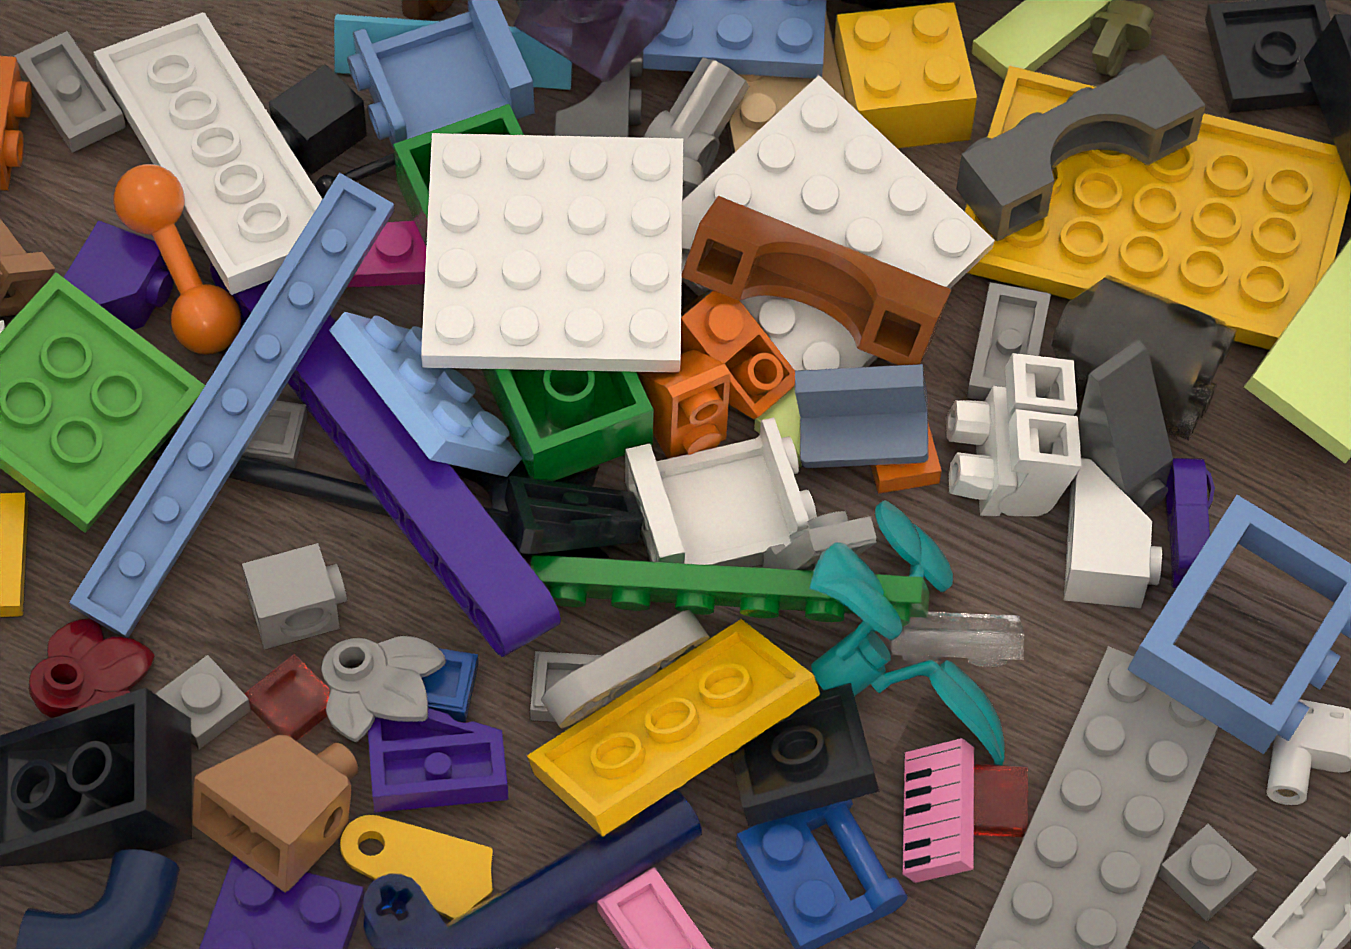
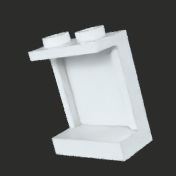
[625,417,817,567]

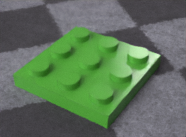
[0,272,205,533]

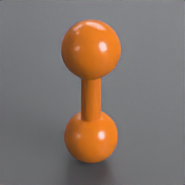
[113,164,242,355]

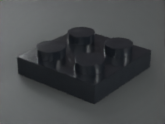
[1205,0,1331,113]
[731,683,880,827]

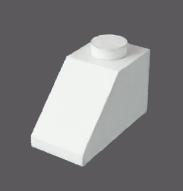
[1064,458,1162,608]

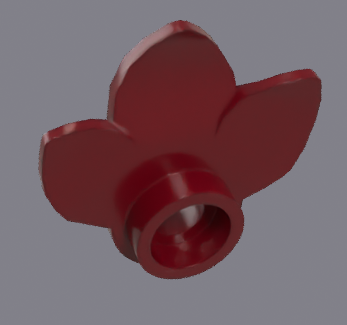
[28,618,155,718]

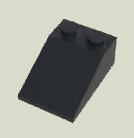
[0,688,192,867]

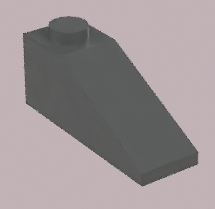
[1078,339,1173,514]

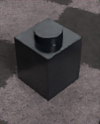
[269,64,367,175]

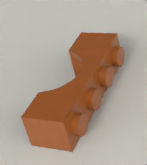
[682,196,952,365]

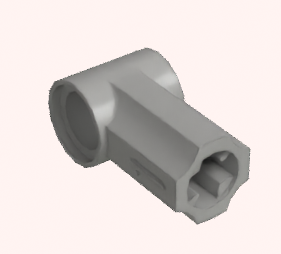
[644,57,749,177]

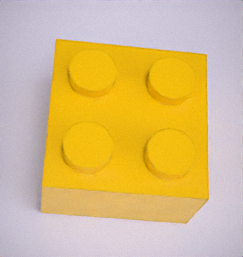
[834,2,977,148]

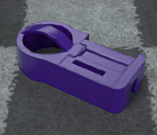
[1166,458,1215,588]

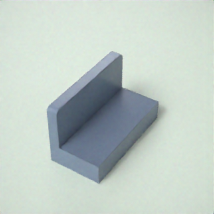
[795,364,929,468]

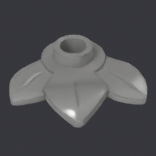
[321,636,446,742]

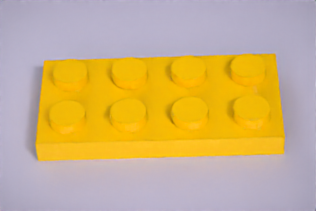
[527,619,820,837]

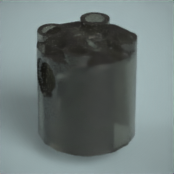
[1051,275,1237,441]

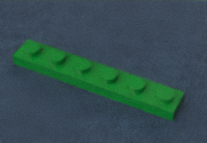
[531,555,929,626]

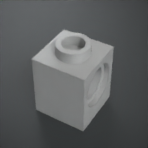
[242,543,347,650]

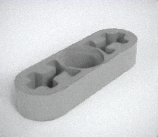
[541,610,710,728]

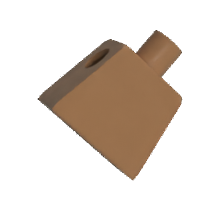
[192,735,358,892]

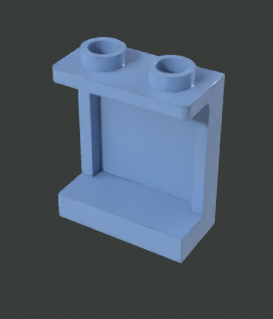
[347,0,535,149]

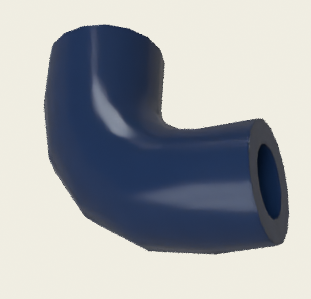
[16,849,180,949]

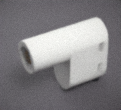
[1267,699,1351,805]

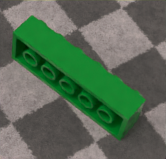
[393,104,654,481]

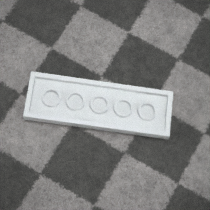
[93,12,322,295]

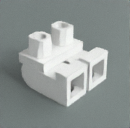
[946,353,1082,516]

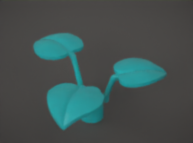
[810,500,1005,770]

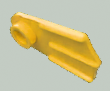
[340,815,493,924]

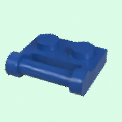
[736,799,908,949]

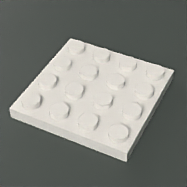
[682,75,995,371]
[421,133,683,373]

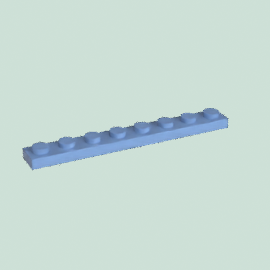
[69,172,394,638]

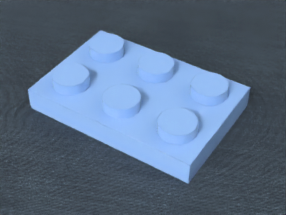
[329,312,522,477]

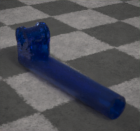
[363,790,702,949]

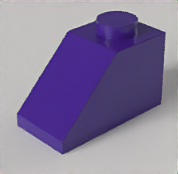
[64,220,174,330]

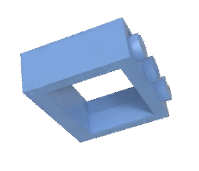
[1127,495,1351,755]

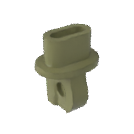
[1091,0,1154,77]

